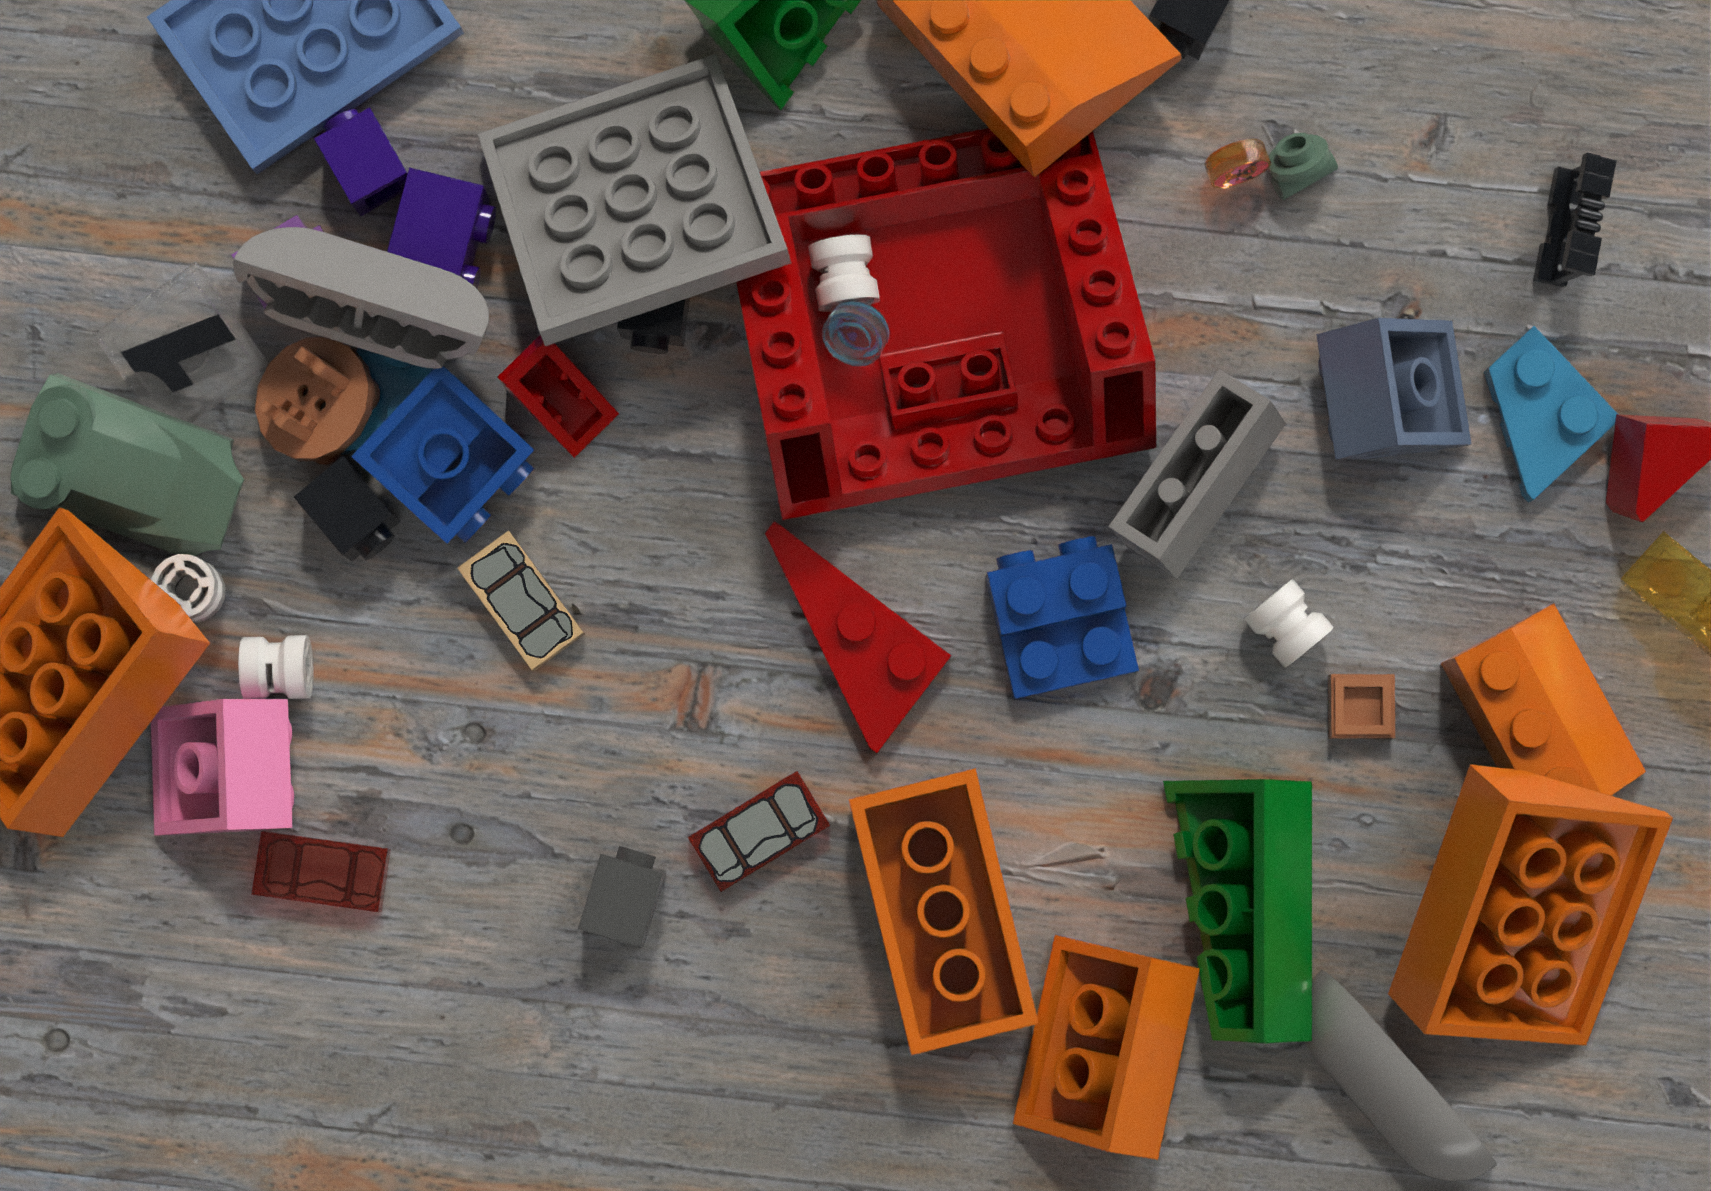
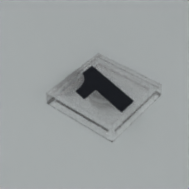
[92,262,269,423]

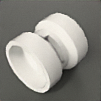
[808,235,880,312]
[151,554,225,622]
[1243,578,1334,668]
[238,635,314,699]

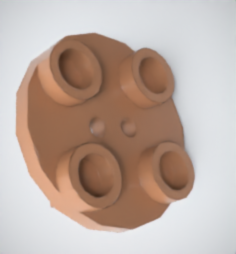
[255,337,380,465]

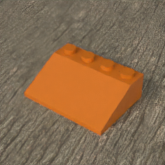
[876,0,1182,177]
[0,508,210,837]
[1388,765,1673,1046]

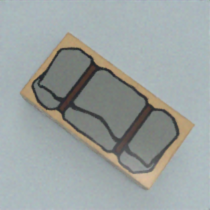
[457,530,585,671]

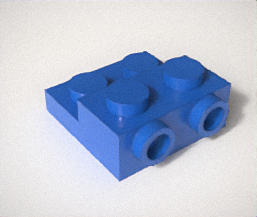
[351,366,535,544]
[985,536,1139,700]

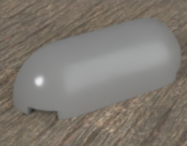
[233,227,489,369]
[1305,970,1497,1182]

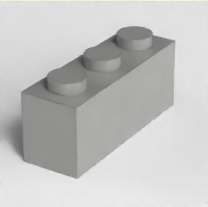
[1108,369,1286,579]

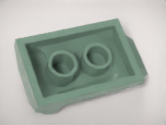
[10,373,244,556]

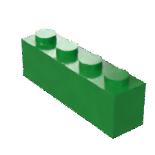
[684,0,861,110]
[1163,779,1312,1043]

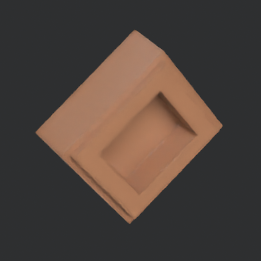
[1328,674,1395,739]

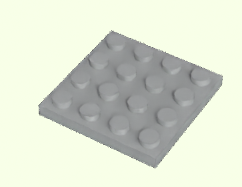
[478,54,791,346]

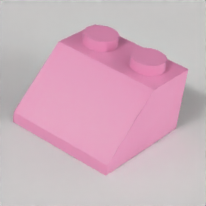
[151,699,294,836]

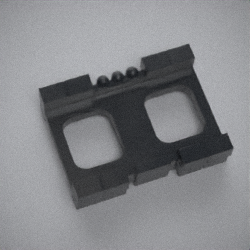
[1533,153,1617,287]

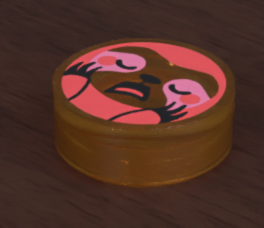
[1204,138,1271,188]

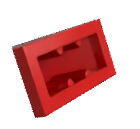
[497,335,619,458]
[1606,414,1711,523]

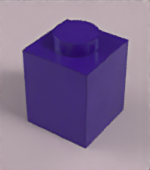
[314,107,408,216]

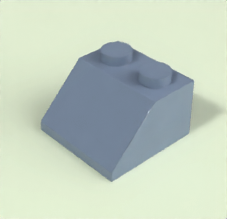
[1316,318,1472,460]

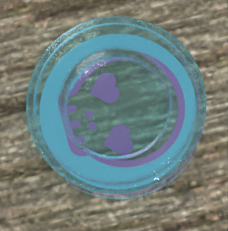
[822,301,890,366]

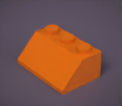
[1441,603,1646,796]
[1013,935,1200,1160]

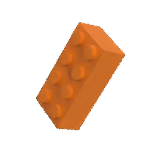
[849,768,1039,1055]

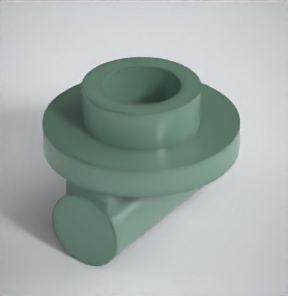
[1267,133,1338,201]

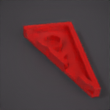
[765,521,951,754]

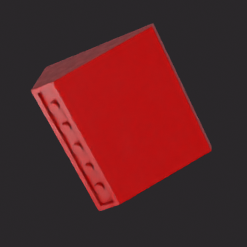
[736,128,1157,520]

